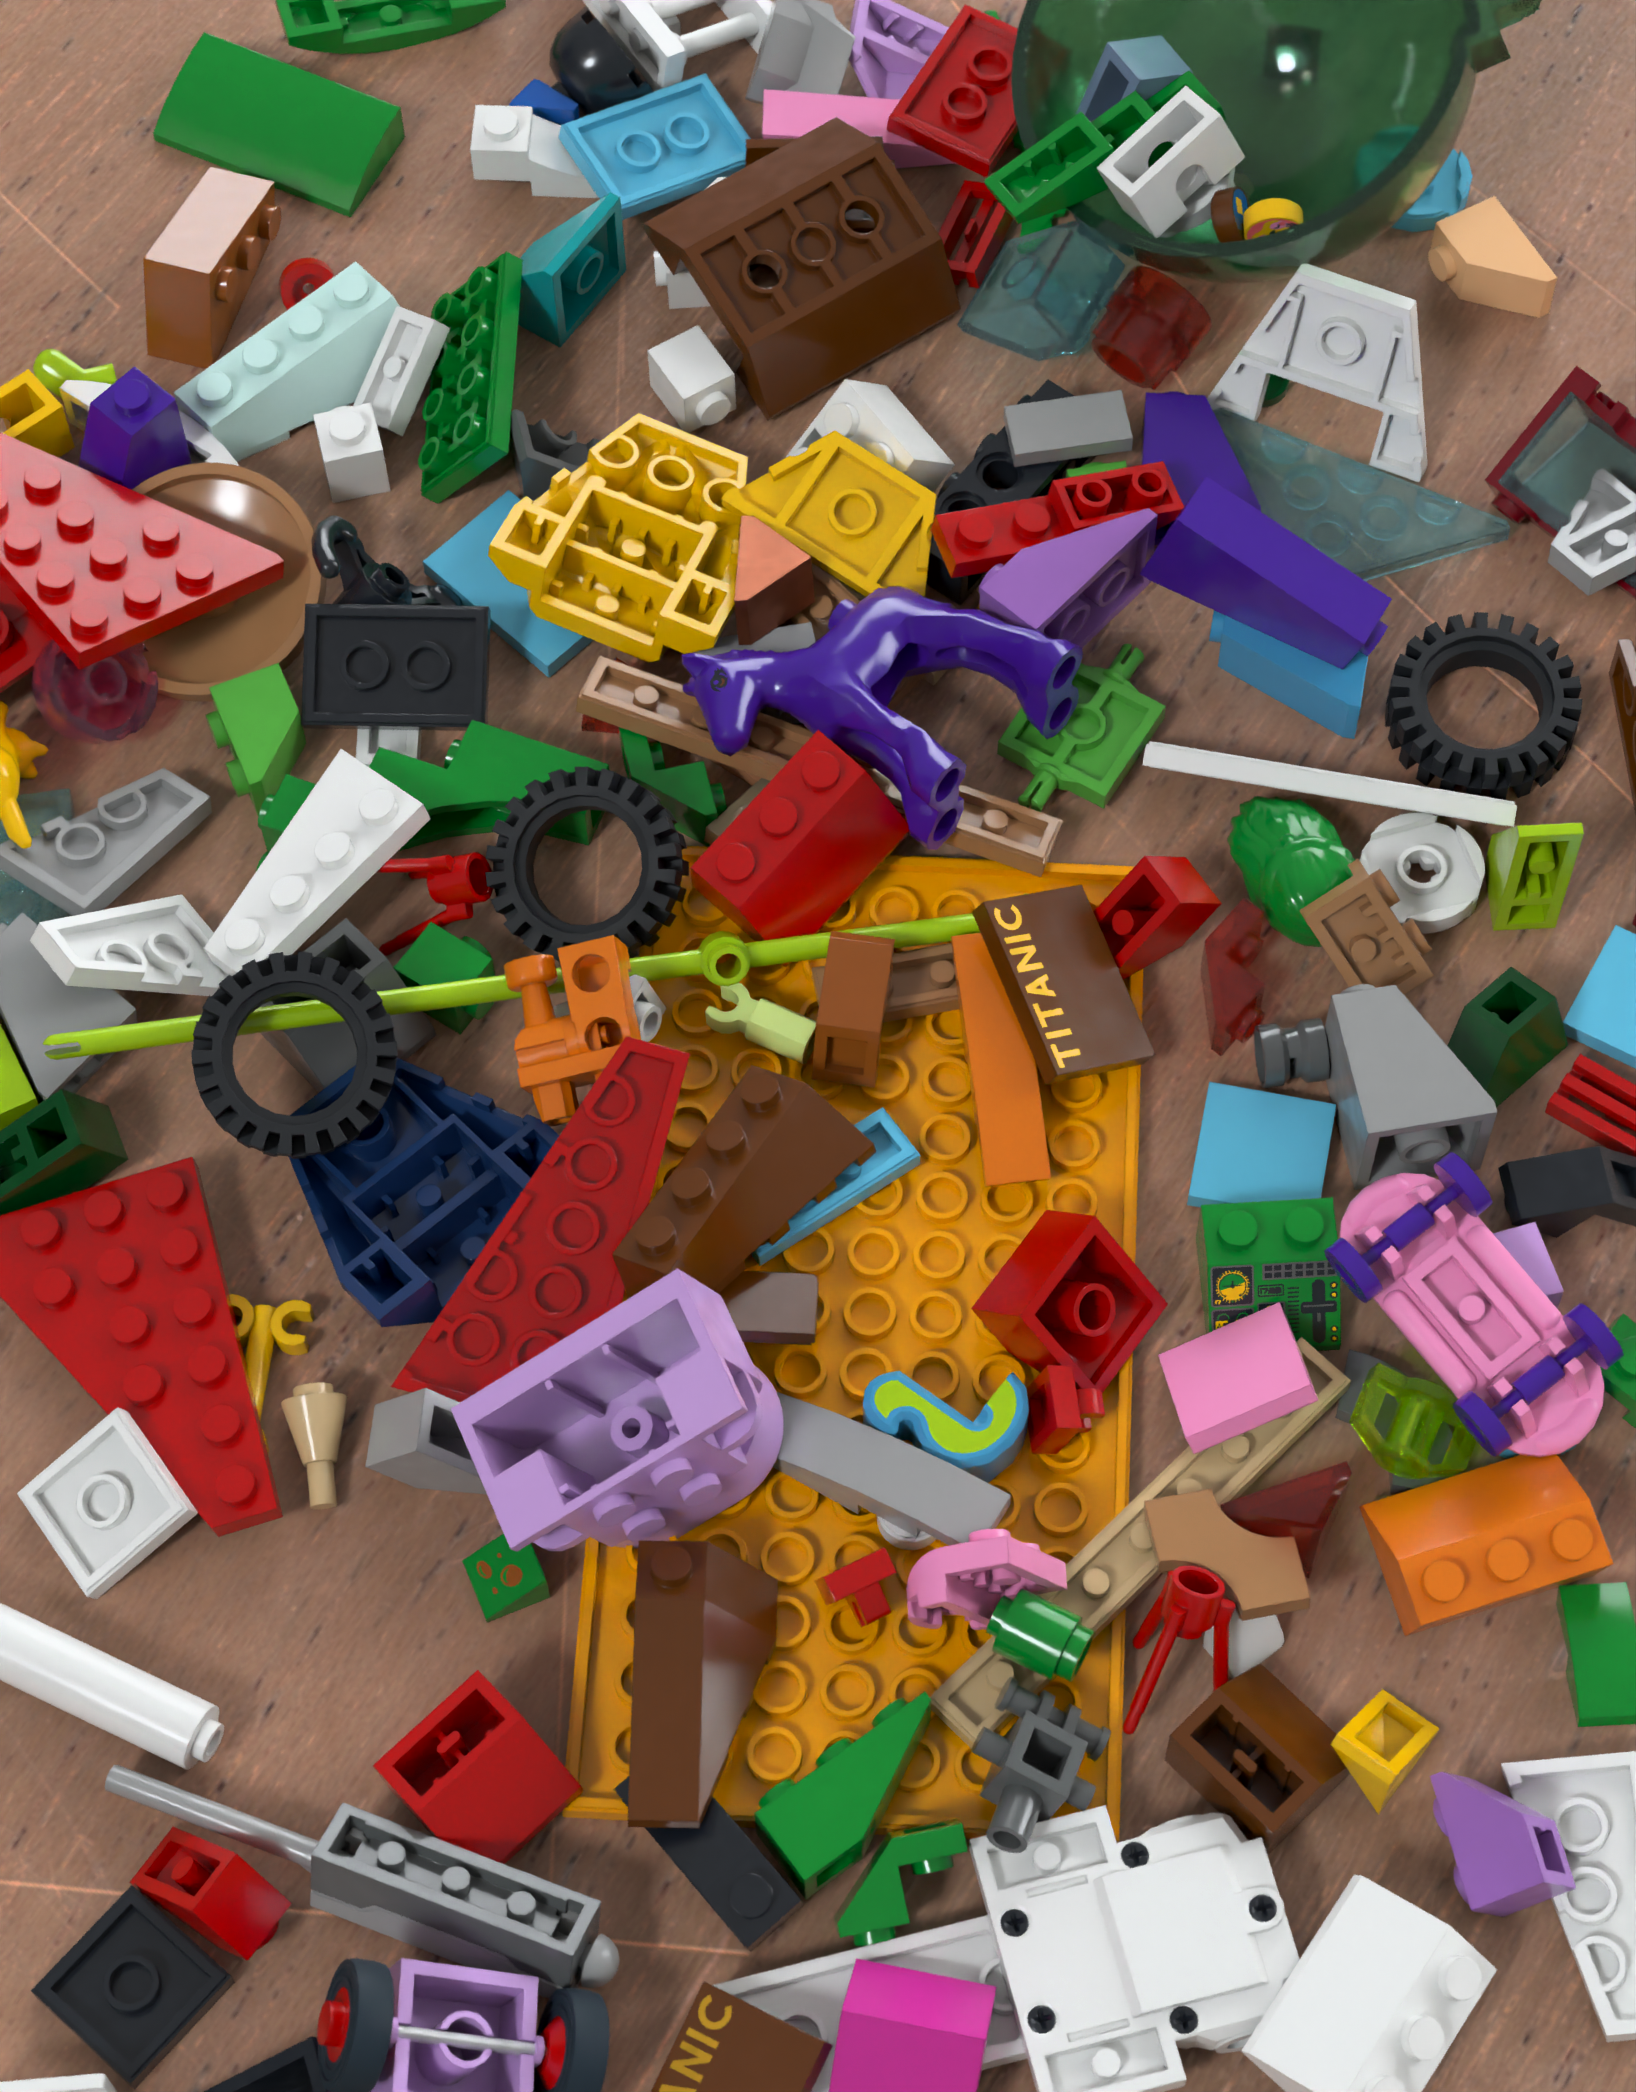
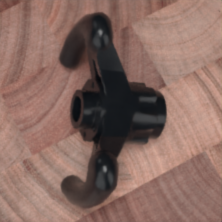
[311,516,462,606]

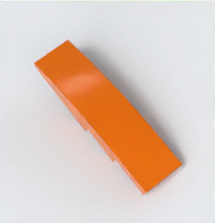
[951,933,1051,1187]

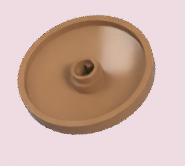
[110,462,327,702]

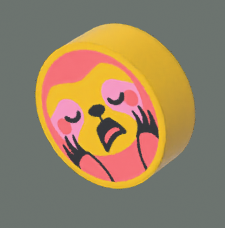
[1243,198,1304,249]

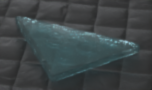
[1213,408,1510,581]

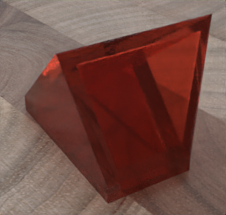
[1220,1461,1352,1578]

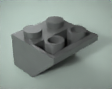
[260,918,436,1092]

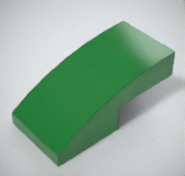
[1556,1582,1636,1727]

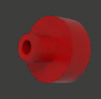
[279,257,335,310]

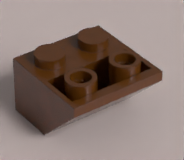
[1165,1663,1350,1856]

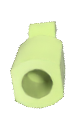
[705,982,816,1064]

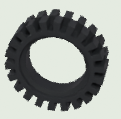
[1385,612,1583,800]
[485,766,689,961]
[191,951,397,1159]

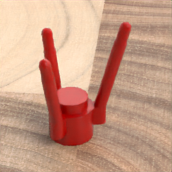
[376,852,493,956]
[1122,1565,1236,1735]

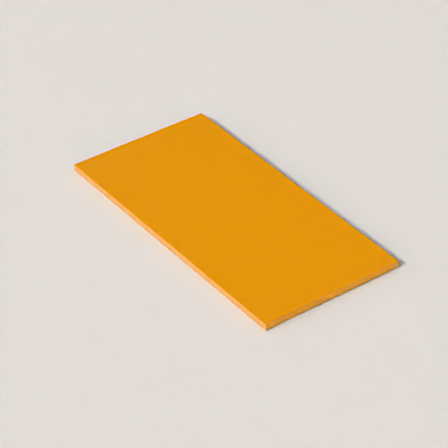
[562,846,1143,1842]

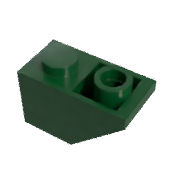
[1447,967,1568,1107]

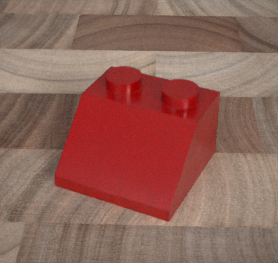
[971,1210,1168,1393]

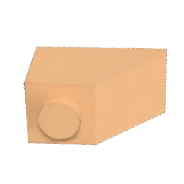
[1428,196,1557,318]

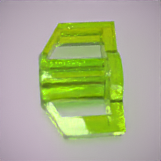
[1349,1362,1476,1479]

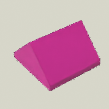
[829,1958,997,2092]

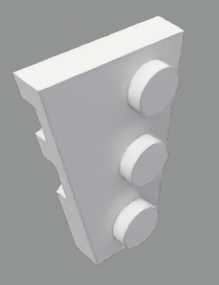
[30,894,229,996]

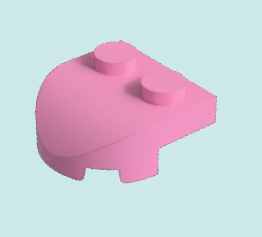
[907,1529,1067,1630]

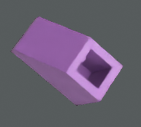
[1430,1771,1576,1917]

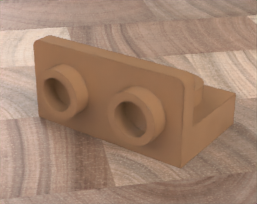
[1300,859,1434,995]

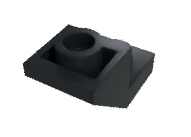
[1498,1146,1636,1238]

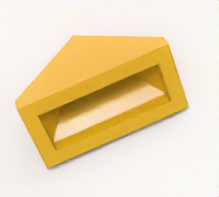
[1331,1689,1440,1815]

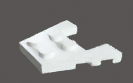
[1207,262,1427,482]

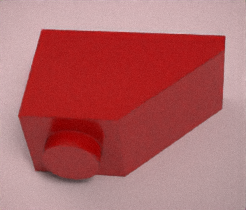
[1093,856,1222,980]
[129,1827,292,1961]

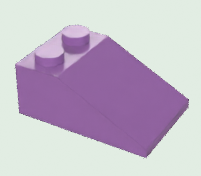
[979,508,1157,648]

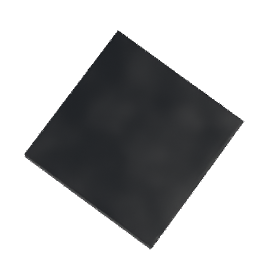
[31,1885,235,2090]

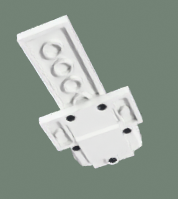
[713,1805,1300,2092]

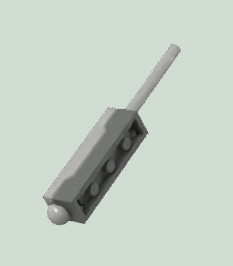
[105,1764,619,1998]

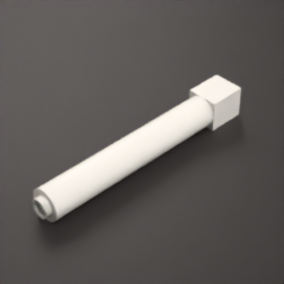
[0,1603,224,1770]

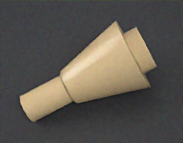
[281,1382,347,1509]

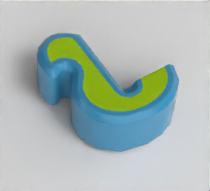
[863,1371,1029,1483]

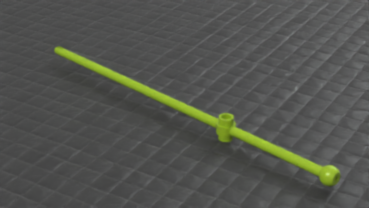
[43,893,1027,1060]

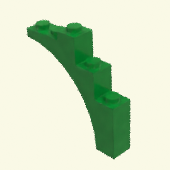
[256,720,610,871]

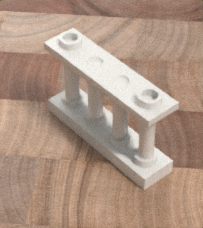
[582,0,772,91]

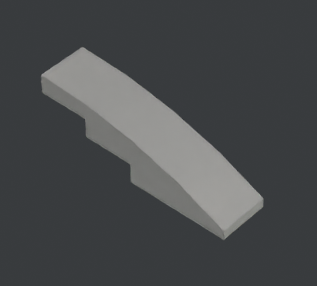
[773,1392,1011,1545]

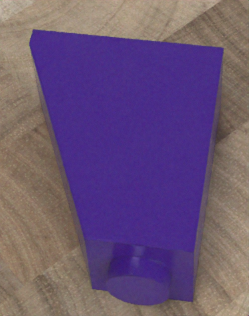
[78,366,192,490]
[1141,391,1261,545]

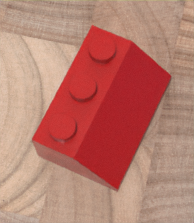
[690,730,910,968]

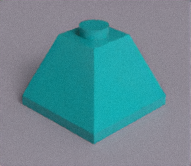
[518,192,627,348]

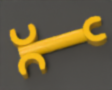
[229,1294,314,1455]

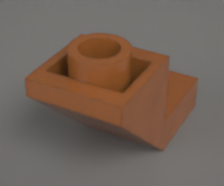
[811,931,895,1088]

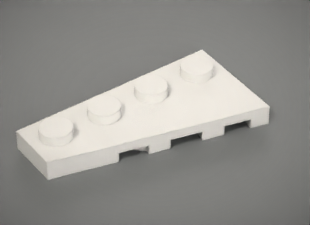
[1501,1751,1636,2042]

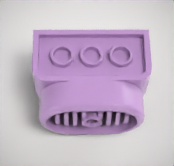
[451,1268,784,1552]

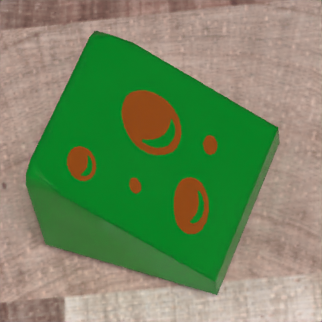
[462,1533,550,1623]

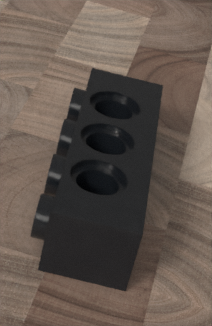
[926,380,1097,606]

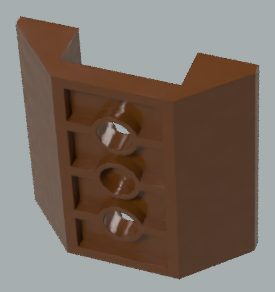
[642,117,961,421]

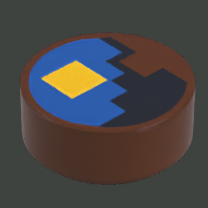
[1211,186,1250,250]

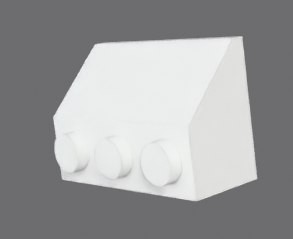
[1241,1875,1497,2092]

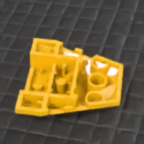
[488,413,748,663]

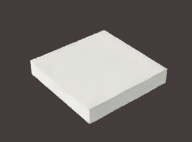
[17,1407,198,1599]

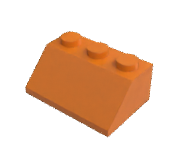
[1359,1454,1614,1636]

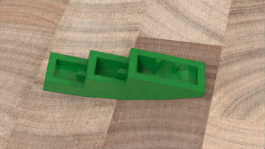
[984,70,1226,224]

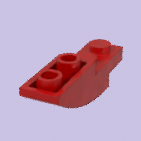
[931,461,1184,578]

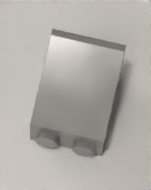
[1325,984,1497,1190]

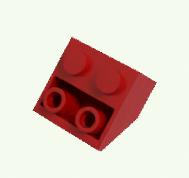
[373,1670,584,1864]

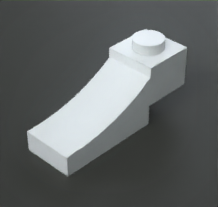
[470,105,598,198]

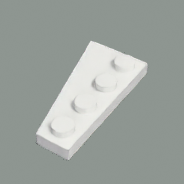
[204,749,431,976]

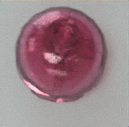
[31,639,159,744]

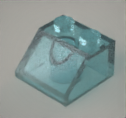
[957,218,1125,361]

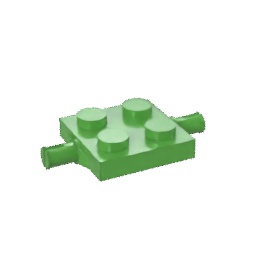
[997,644,1166,812]

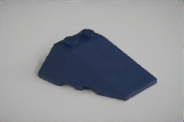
[288,1058,559,1327]

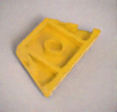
[721,431,936,597]

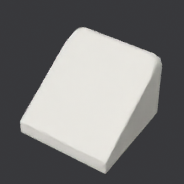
[1203,1609,1284,1679]

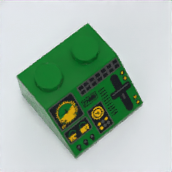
[1196,1197,1341,1351]

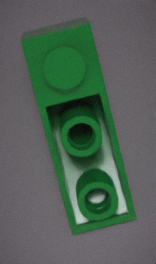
[754,1692,931,1900]

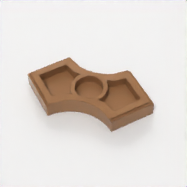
[1144,1489,1311,1621]

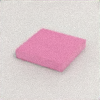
[1158,1302,1318,1454]

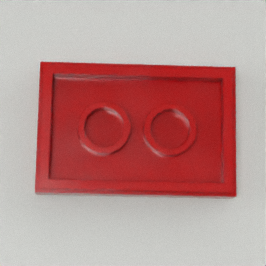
[887,4,1065,178]

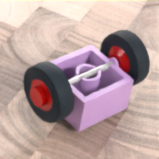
[317,1958,610,2092]

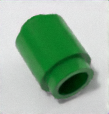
[986,1588,1095,1682]

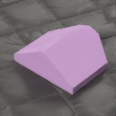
[849,0,949,100]

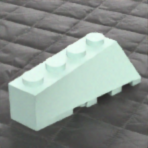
[174,261,431,462]

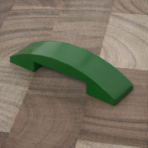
[275,0,506,54]

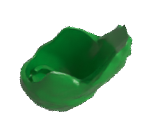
[1227,796,1355,947]

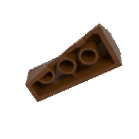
[612,1065,876,1298]

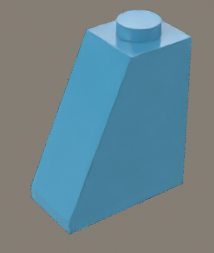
[1209,610,1368,739]

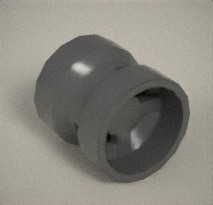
[1254,1018,1330,1088]

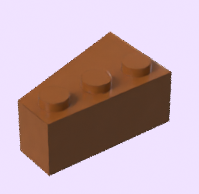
[143,167,281,369]

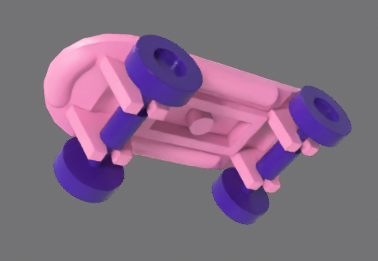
[1324,1152,1624,1457]

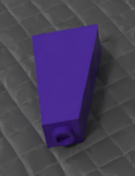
[1140,476,1392,670]

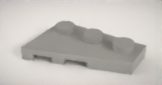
[0,768,212,916]

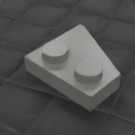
[1548,468,1636,596]

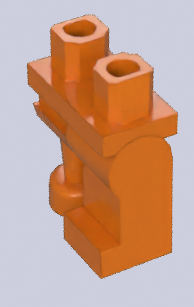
[503,935,641,1127]

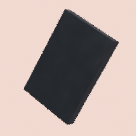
[301,604,491,731]

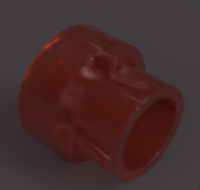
[1091,265,1212,390]

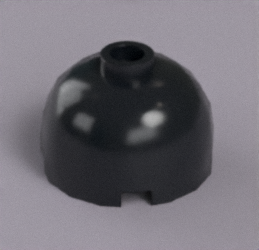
[549,7,654,115]

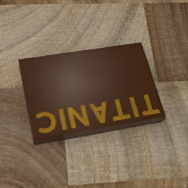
[972,885,1156,1085]
[651,1981,833,2092]

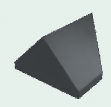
[509,409,600,501]

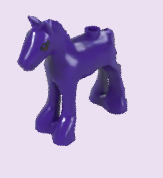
[681,586,1083,850]

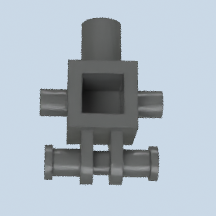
[971,1677,1111,1853]

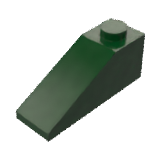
[0,1089,129,1215]

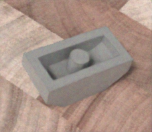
[745,0,855,105]

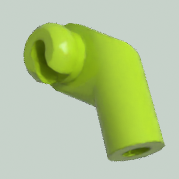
[33,349,117,399]

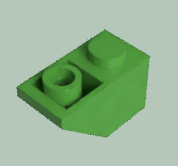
[205,663,306,816]

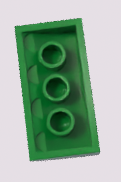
[153,32,405,218]

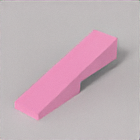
[762,89,956,168]

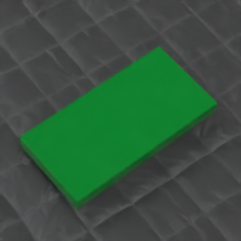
[418,251,523,504]

